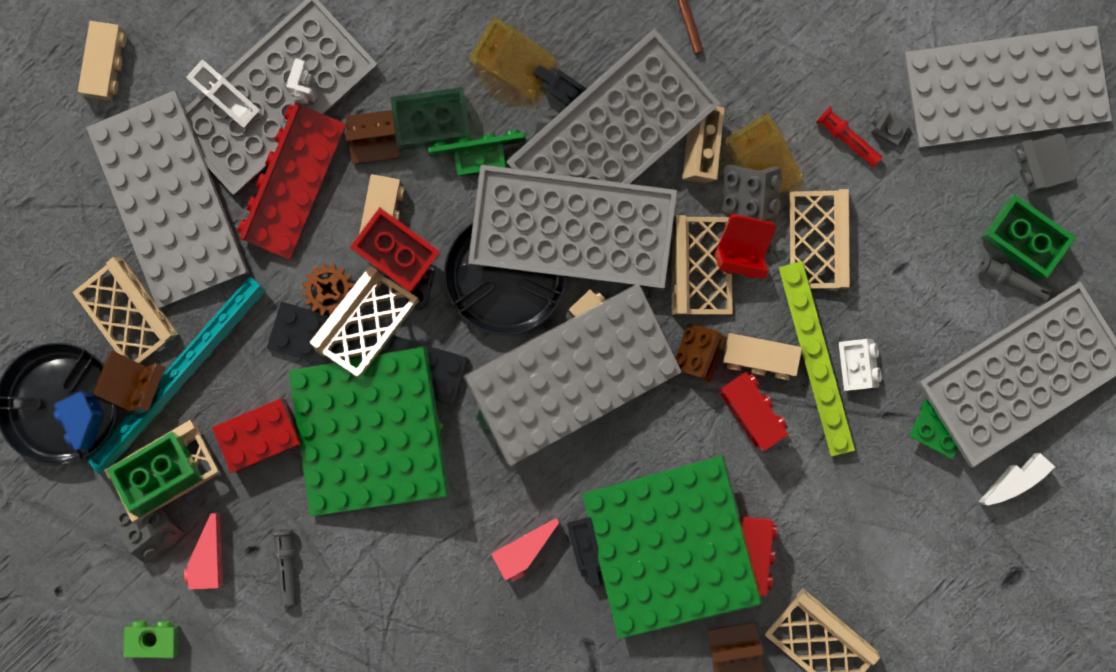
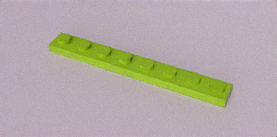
[779,261,855,457]

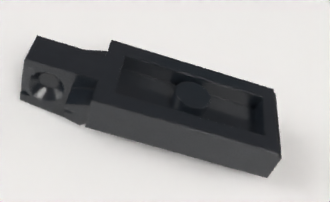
[532,65,587,106]
[567,517,601,587]

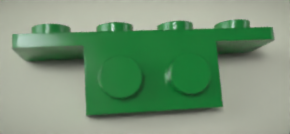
[428,130,526,177]

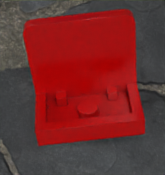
[714,214,776,279]

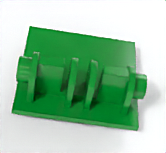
[908,399,958,459]

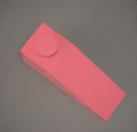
[184,512,223,589]
[491,518,559,582]

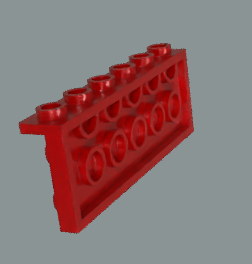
[237,102,346,259]

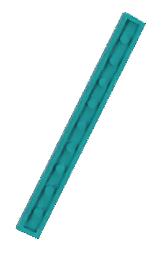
[88,276,266,476]

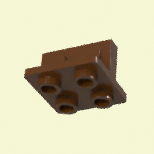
[345,110,400,164]
[675,323,727,383]
[707,622,764,672]

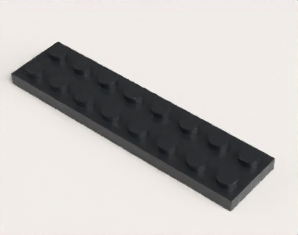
[267,301,468,405]

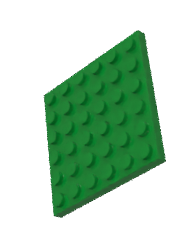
[289,347,450,516]
[582,456,762,639]

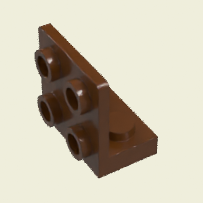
[93,351,165,415]

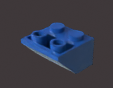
[54,391,105,450]

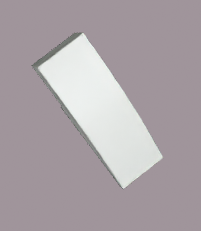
[186,60,260,128]
[978,453,1055,506]

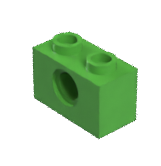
[123,620,179,658]

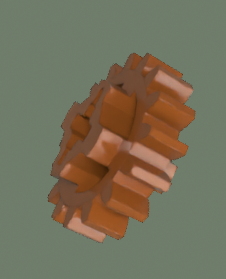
[301,263,355,316]

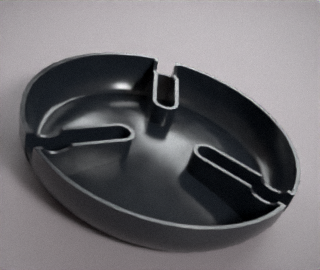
[444,222,567,335]
[0,343,119,466]

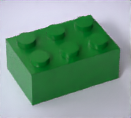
[980,195,1076,280]
[107,431,203,518]

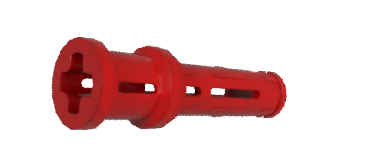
[815,106,883,168]

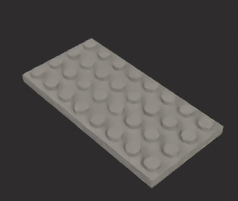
[185,0,378,196]
[903,26,1112,149]
[507,28,721,184]
[86,90,249,309]
[468,165,677,288]
[918,281,1116,467]
[463,284,681,466]

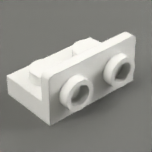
[286,58,316,104]
[839,339,882,391]

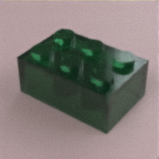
[390,87,471,150]

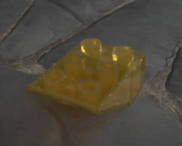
[469,16,557,100]
[724,112,804,193]

